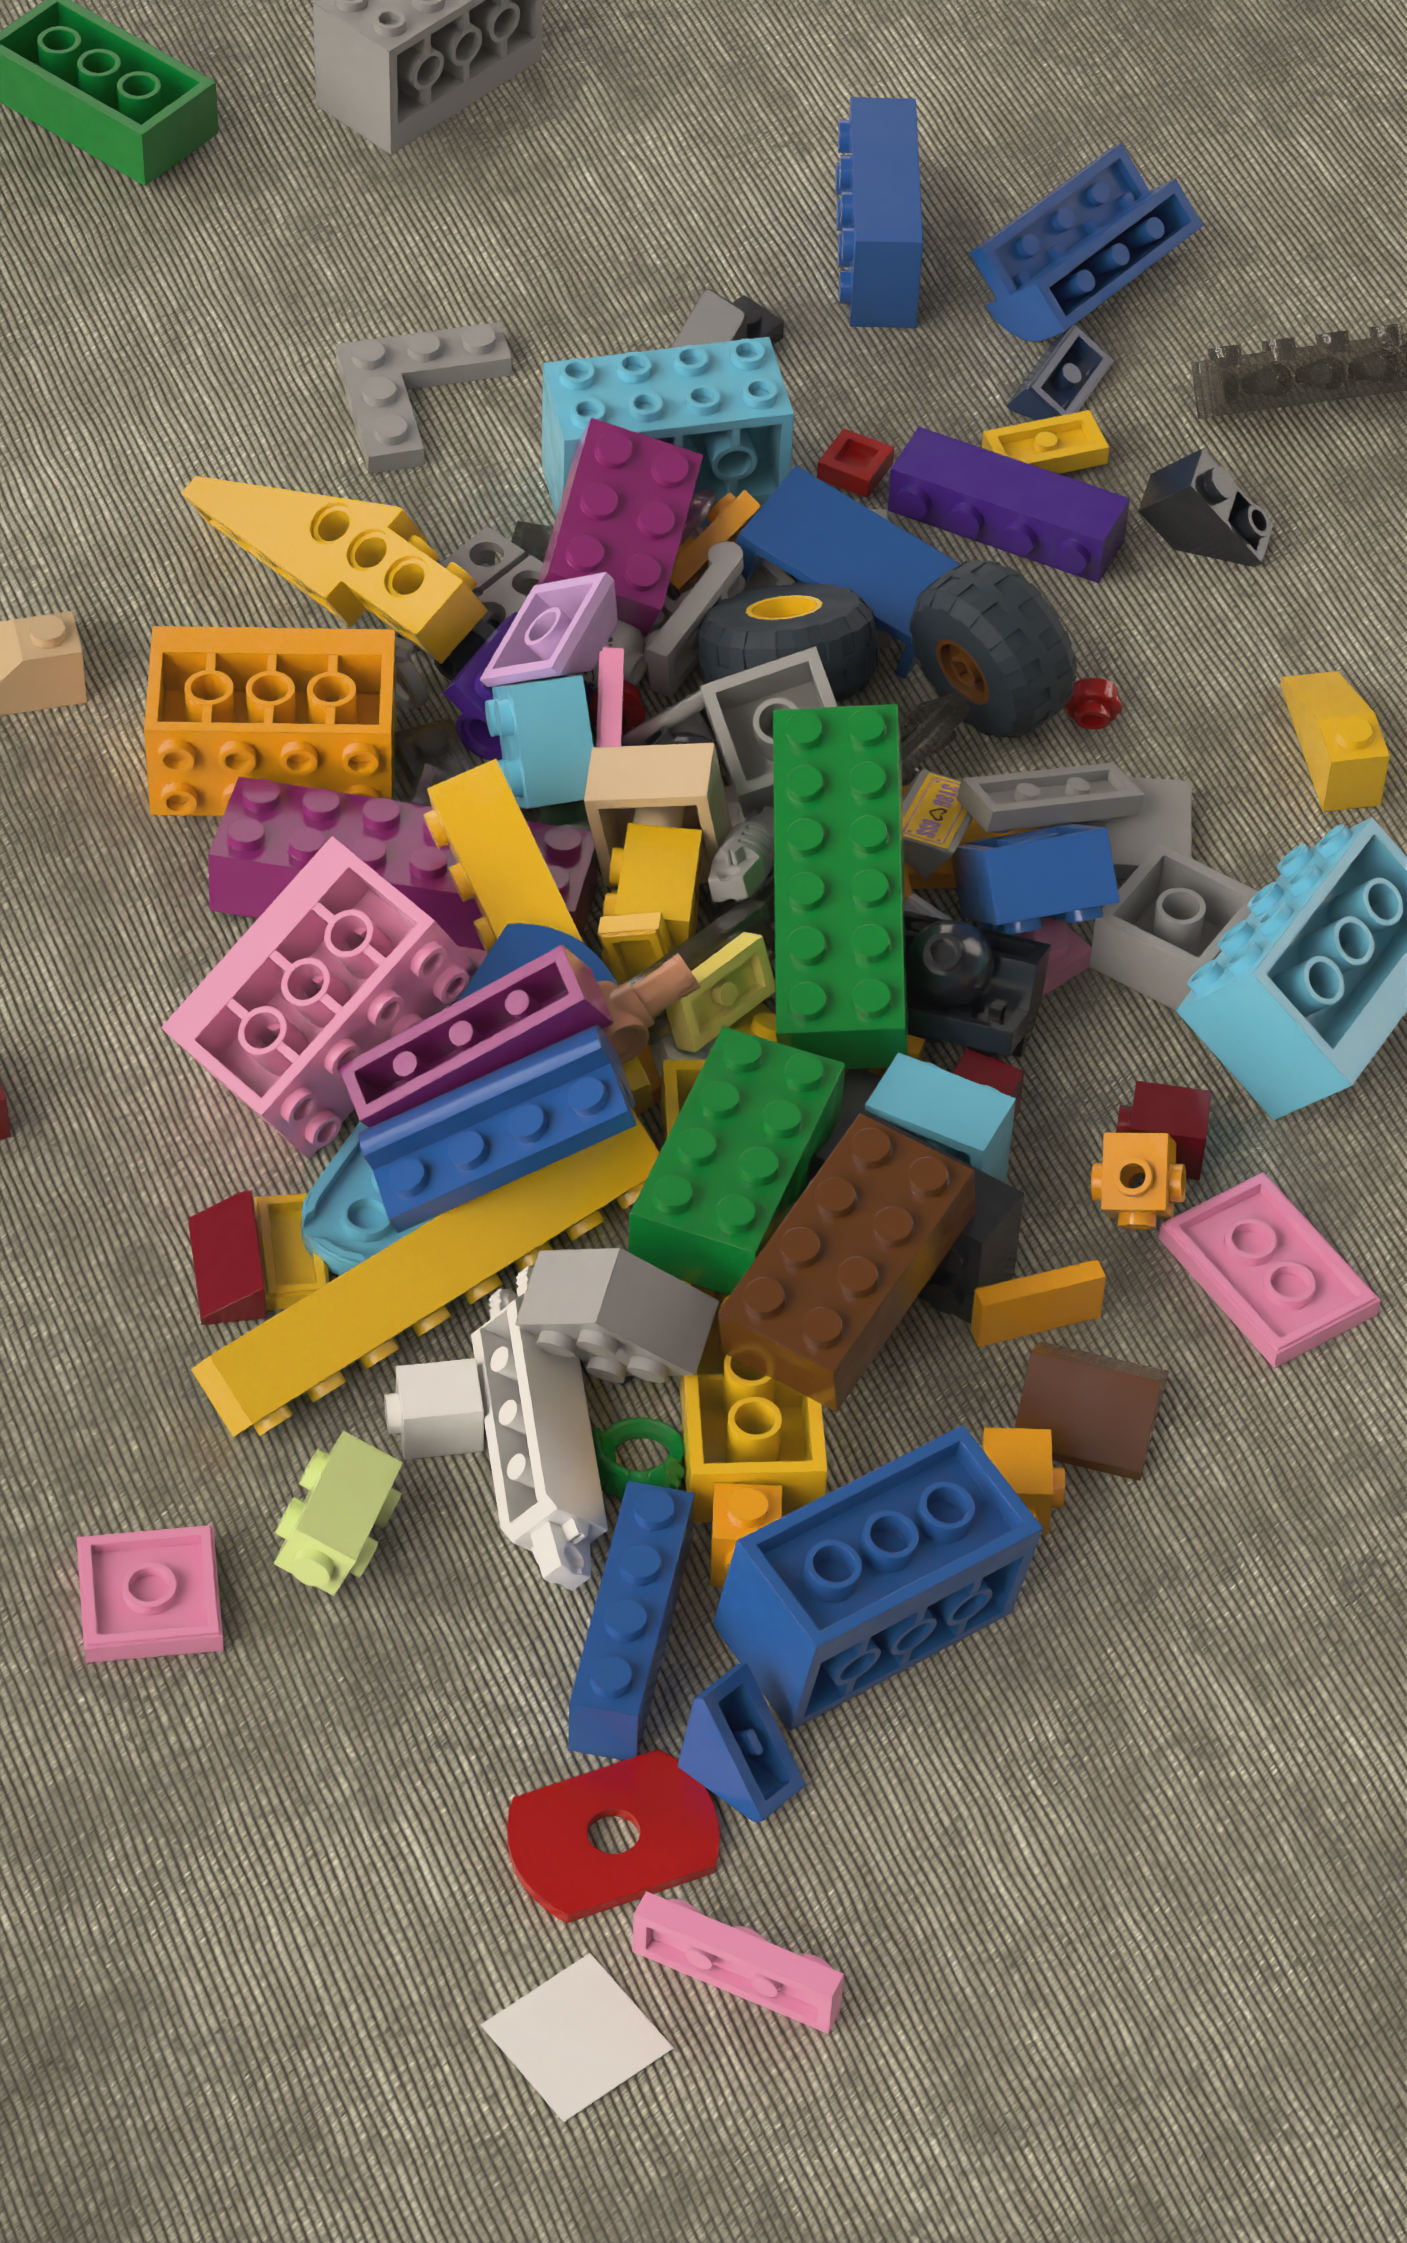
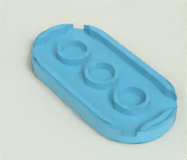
[301,1122,438,1276]

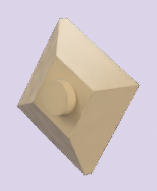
[0,611,87,716]

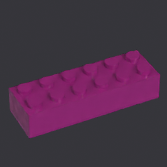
[208,777,598,950]

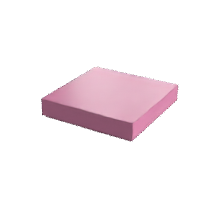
[596,647,624,747]
[77,1525,224,1663]

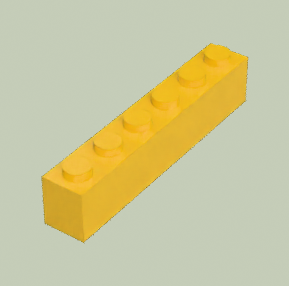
[423,759,654,1112]

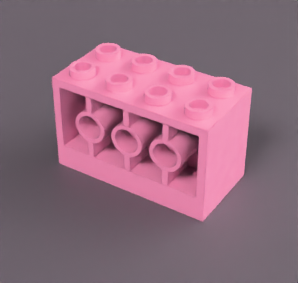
[161,836,478,1159]

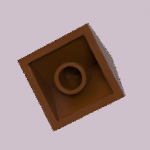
[1015,1342,1169,1481]

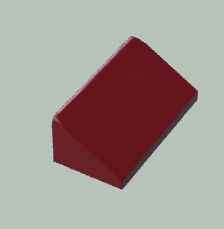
[188,1190,267,1325]

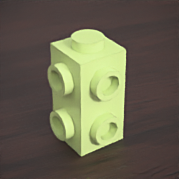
[274,1431,403,1596]

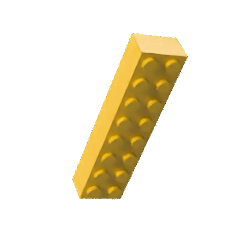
[661,1059,828,1523]

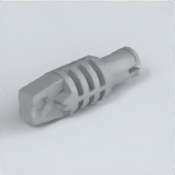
[708,806,774,903]

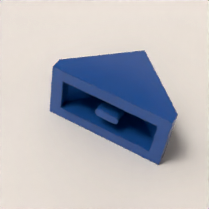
[677,1663,806,1822]

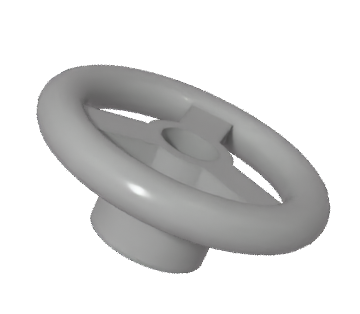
[622,680,716,746]

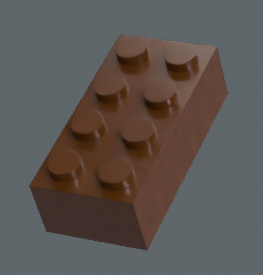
[718,1113,976,1412]

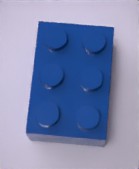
[952,824,1120,934]

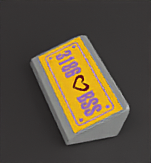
[903,769,973,879]

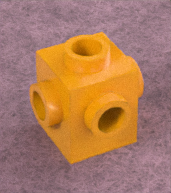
[1091,1132,1186,1230]

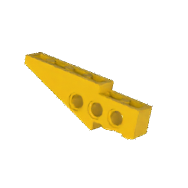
[181,476,488,664]

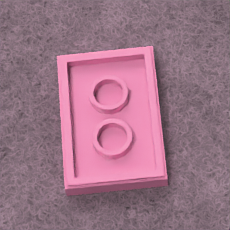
[1158,1172,1381,1368]

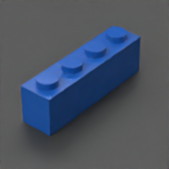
[568,1481,695,1760]

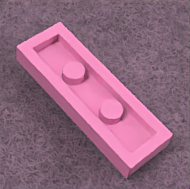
[632,1891,844,2034]

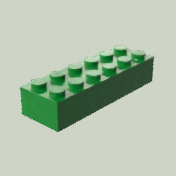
[773,704,909,1069]

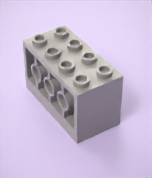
[313,0,543,154]

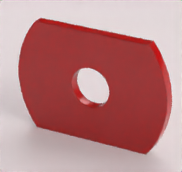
[507,1749,720,1923]

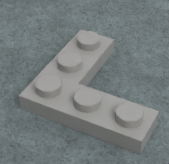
[335,322,512,474]

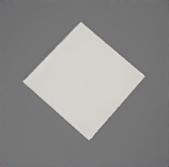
[481,1953,674,2122]

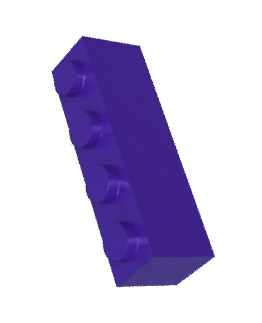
[887,427,1130,583]

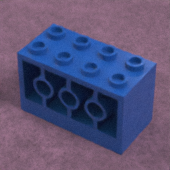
[713,1425,1043,1731]

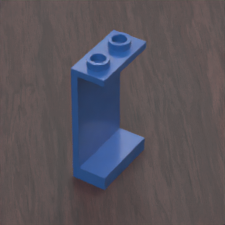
[736,466,960,679]

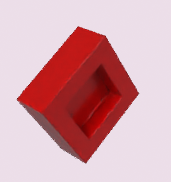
[817,428,894,498]

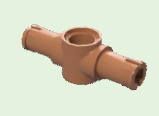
[597,953,701,1065]

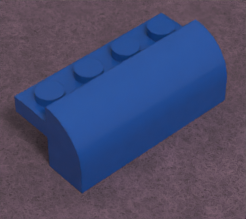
[969,143,1204,342]
[359,1024,637,1233]

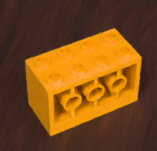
[144,626,397,816]

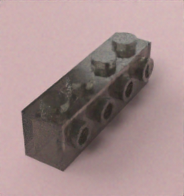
[1191,323,1407,419]

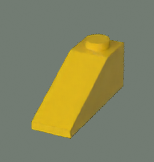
[1280,671,1390,812]

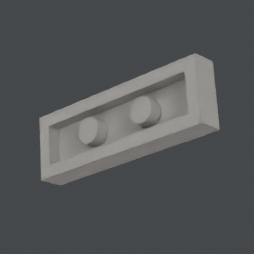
[956,762,1145,833]

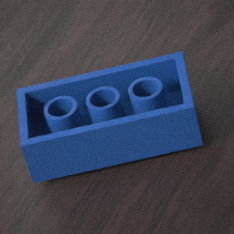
[835,97,923,328]

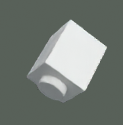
[384,1358,484,1460]

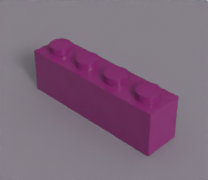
[339,945,614,1127]

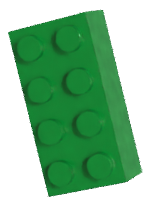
[0,0,219,186]
[628,1026,845,1295]

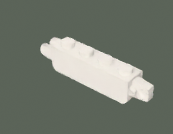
[471,1266,608,1591]

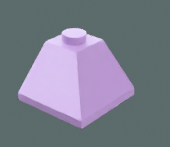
[479,572,618,687]

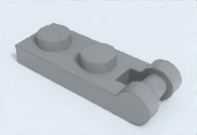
[644,541,746,698]

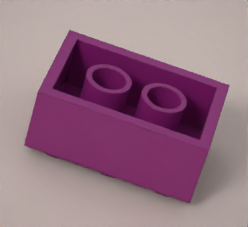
[538,417,703,637]

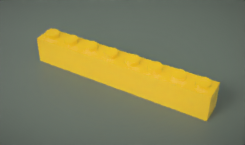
[191,1108,660,1437]

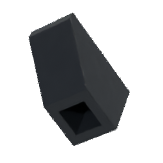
[1138,448,1274,567]

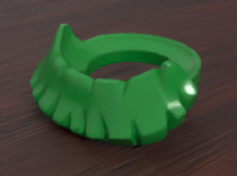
[591,1417,686,1500]

